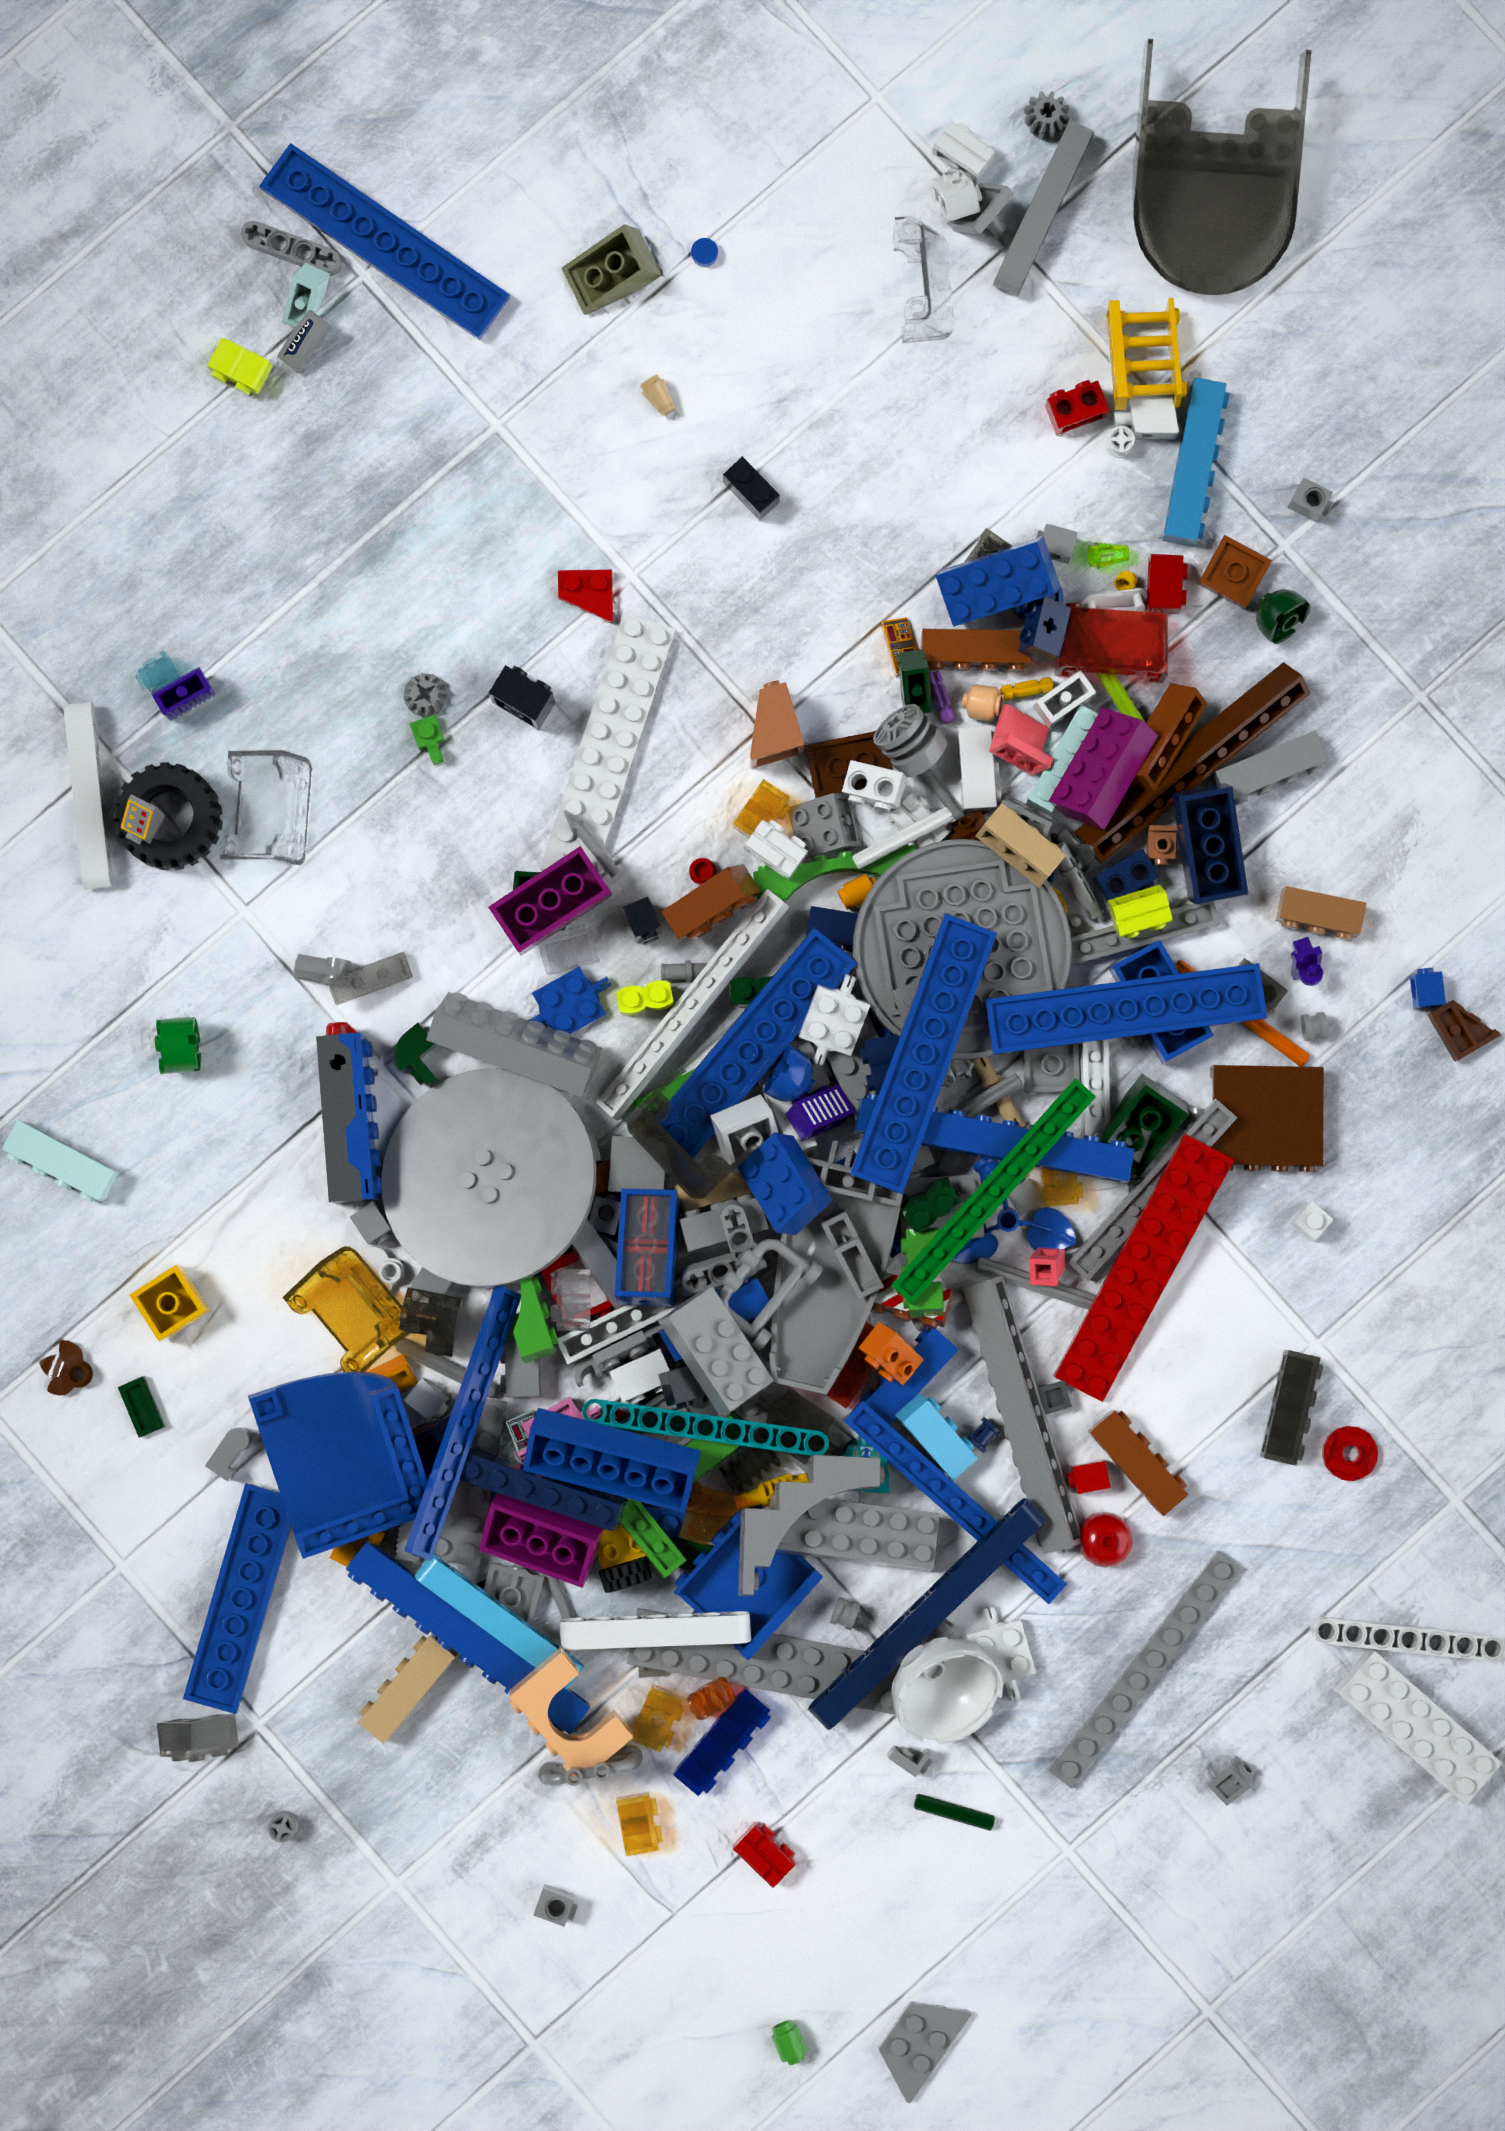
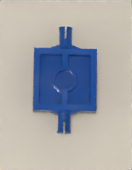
[527,966,612,1034]

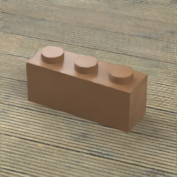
[1275,886,1367,941]

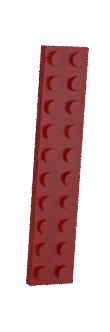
[1053,1133,1234,1402]

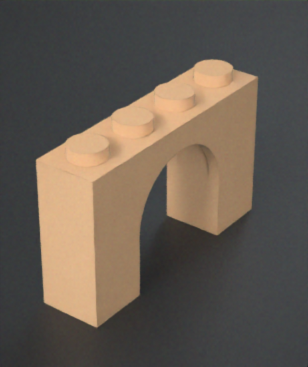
[508,1647,634,1781]

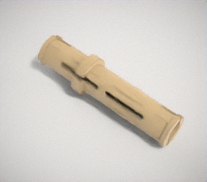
[971,1057,1025,1128]

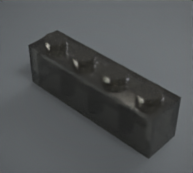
[1260,1349,1323,1466]

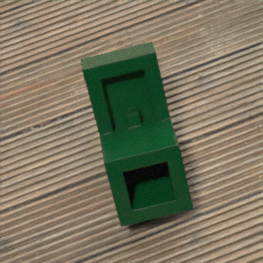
[395,1022,438,1087]

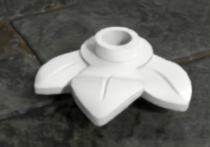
[350,1246,405,1301]

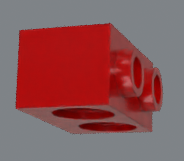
[1045,380,1109,436]

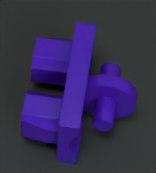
[1291,937,1323,986]

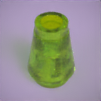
[1087,542,1129,569]

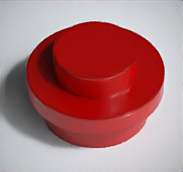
[689,858,716,885]

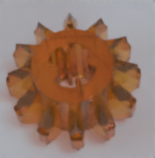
[687,1677,736,1720]

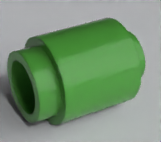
[771,2020,807,2065]

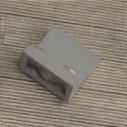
[788,793,861,859]

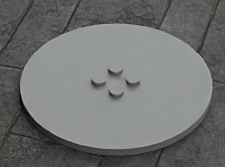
[853,839,1072,1060]
[381,1068,597,1288]

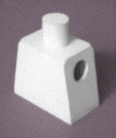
[1113,382,1179,440]

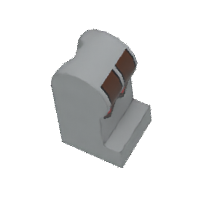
[205,1427,252,1482]

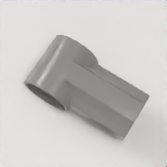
[294,954,351,989]

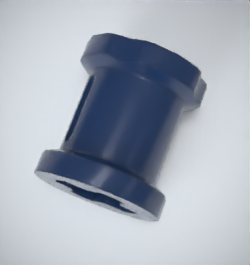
[966,1417,1002,1453]

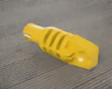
[733,1473,808,1511]

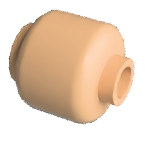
[962,684,1004,722]

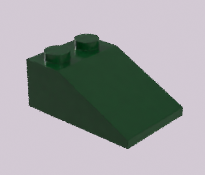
[1100,1074,1189,1177]

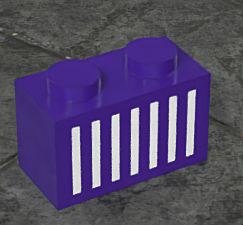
[785,1084,855,1142]

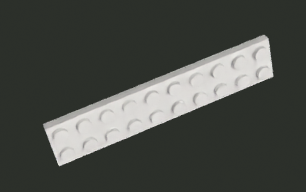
[540,612,676,871]

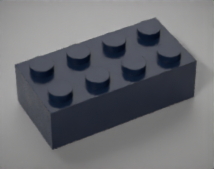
[1172,783,1249,904]

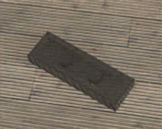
[326,951,413,1005]

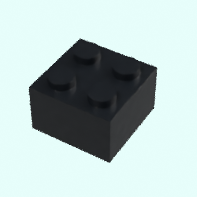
[488,665,555,730]

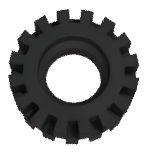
[598,1556,653,1593]

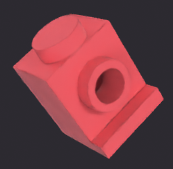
[1029,1247,1066,1286]

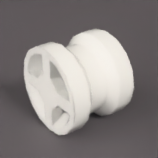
[1106,426,1135,458]

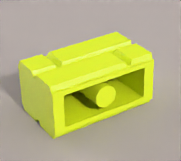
[1108,885,1173,938]

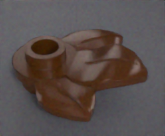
[39,1340,93,1396]

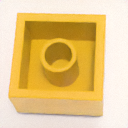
[129,1265,211,1342]

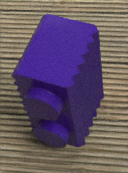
[152,667,216,721]

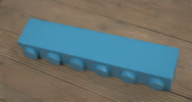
[1162,377,1230,547]

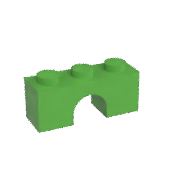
[901,1227,944,1317]

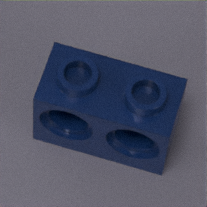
[1093,849,1159,904]

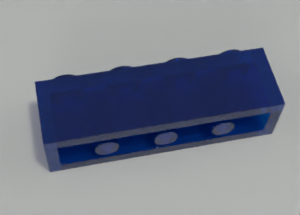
[673,1686,771,1797]

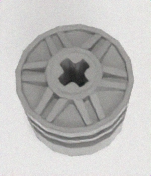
[873,704,947,778]

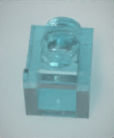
[135,650,180,693]

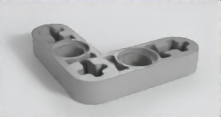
[681,1199,760,1293]

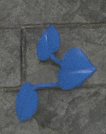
[952,1157,1076,1264]

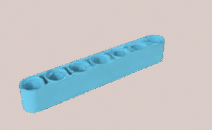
[414,1554,585,1689]

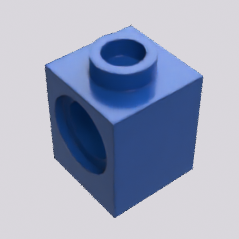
[1409,968,1446,1009]

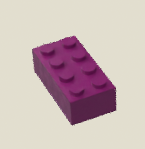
[1049,707,1158,830]
[488,846,612,956]
[478,1493,604,1588]

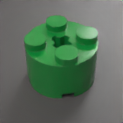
[155,1017,201,1074]

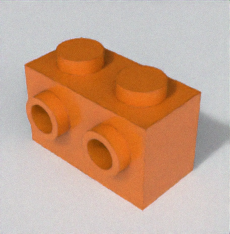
[859,1322,924,1385]

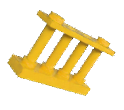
[1106,297,1187,410]

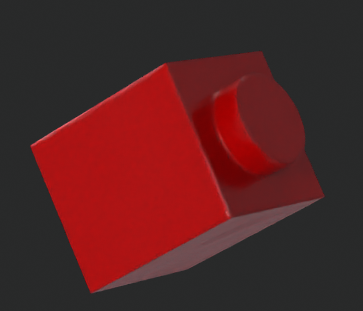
[1067,1459,1111,1494]

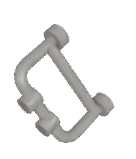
[719,1239,823,1351]
[538,1745,643,1786]

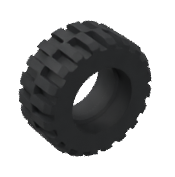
[113,762,223,871]

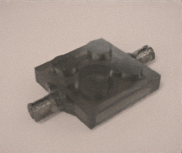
[754,1388,840,1465]

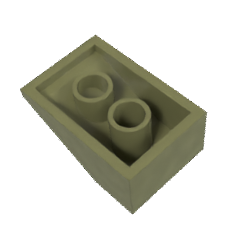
[561,224,662,315]

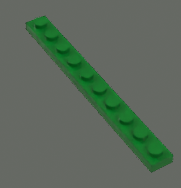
[890,1078,1096,1305]

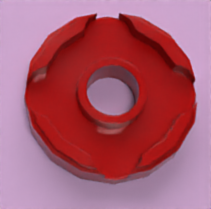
[1322,1426,1378,1481]

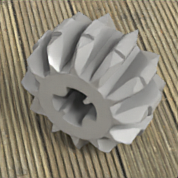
[1024,91,1069,139]

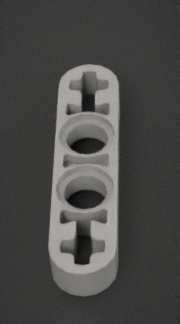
[241,221,342,276]

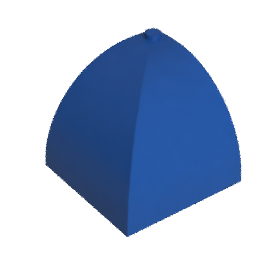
[248,1371,428,1559]

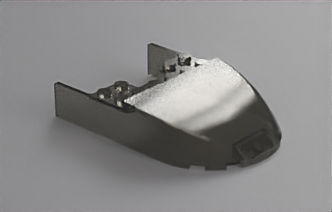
[1132,38,1312,295]

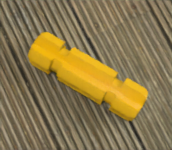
[1000,677,1054,701]

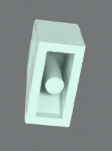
[282,263,330,327]

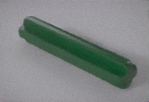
[914,1794,995,1831]

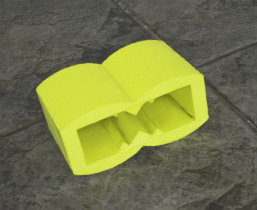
[207,338,273,395]
[616,980,674,1016]

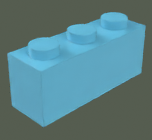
[895,1393,978,1481]

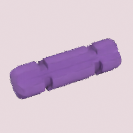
[929,671,956,724]

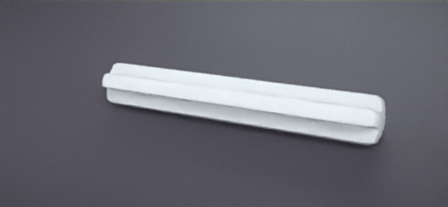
[852,807,953,869]

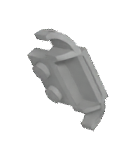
[574,1323,662,1387]

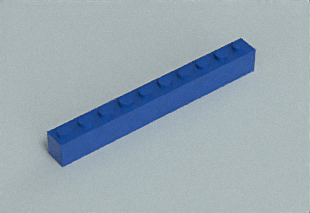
[854,1094,1135,1183]
[346,1539,590,1734]

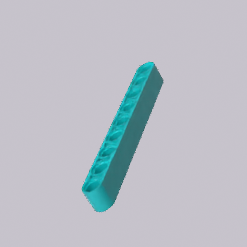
[582,1399,829,1456]

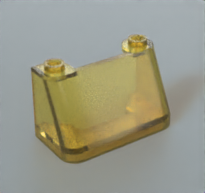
[282,1246,415,1372]

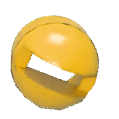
[1114,570,1138,591]

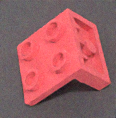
[989,704,1053,776]

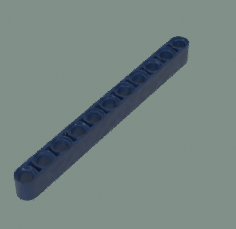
[808,1498,1046,1730]

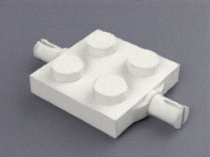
[799,974,870,1066]
[967,1606,1037,1701]

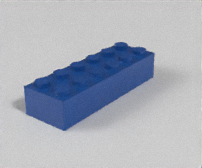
[522,1408,701,1513]

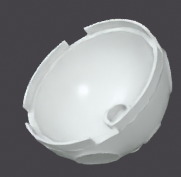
[892,1637,1003,1744]

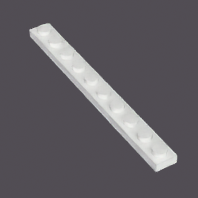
[596,889,790,1121]

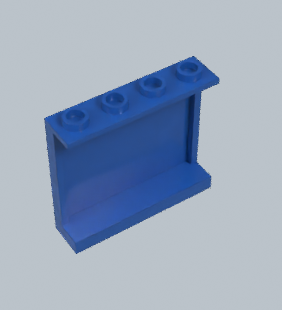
[674,1508,823,1661]

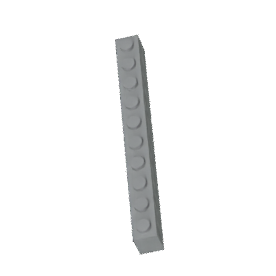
[963,1275,1081,1554]

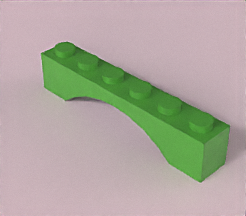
[753,844,916,902]
[513,1276,559,1363]

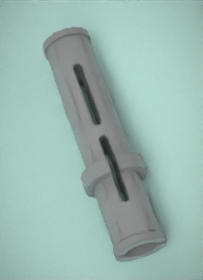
[1057,842,1104,920]

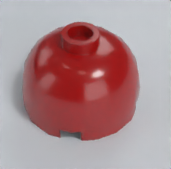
[1078,1512,1133,1568]

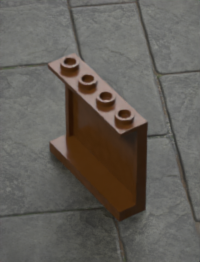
[1210,1065,1324,1172]

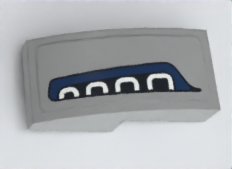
[277,310,332,373]

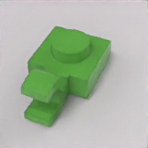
[409,714,445,765]

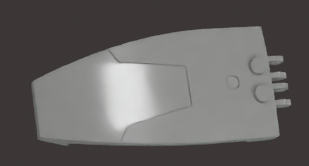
[769,1140,907,1395]

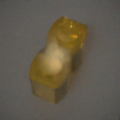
[616,1792,663,1856]

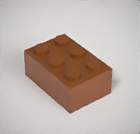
[661,864,761,940]

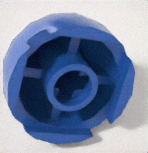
[763,1046,815,1102]

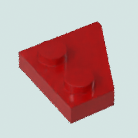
[558,569,613,623]

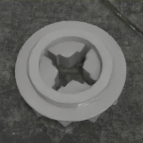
[403,673,447,717]

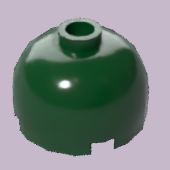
[1256,589,1311,644]

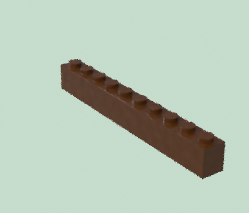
[1074,662,1311,864]

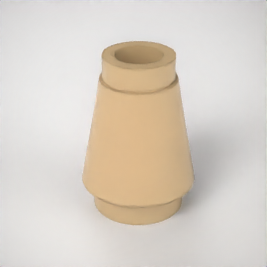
[640,374,676,417]

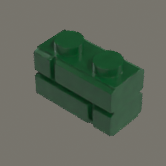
[897,649,933,714]

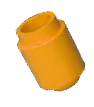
[837,874,876,910]

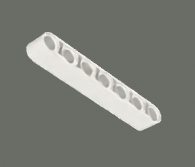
[64,701,114,890]
[559,1611,751,1650]
[1310,1616,1505,1662]

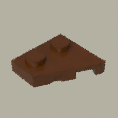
[1427,1000,1501,1062]

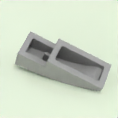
[821,1208,884,1299]

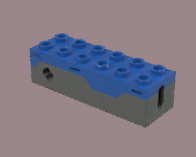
[316,1022,382,1204]

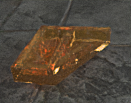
[679,1483,746,1545]

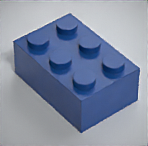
[737,1132,833,1235]

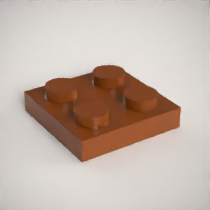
[1198,535,1272,609]

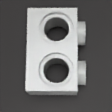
[842,760,907,812]

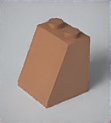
[750,680,804,769]

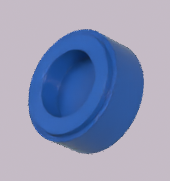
[691,238,718,267]

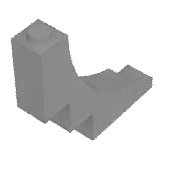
[738,1455,884,1597]

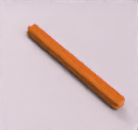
[1175,960,1310,1066]

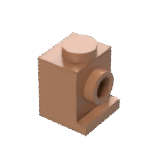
[1146,825,1177,866]

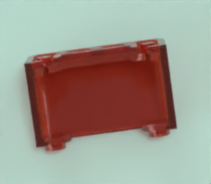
[1055,603,1169,683]

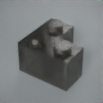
[399,1287,462,1357]
[157,1714,239,1762]

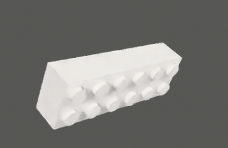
[1333,1649,1502,1805]

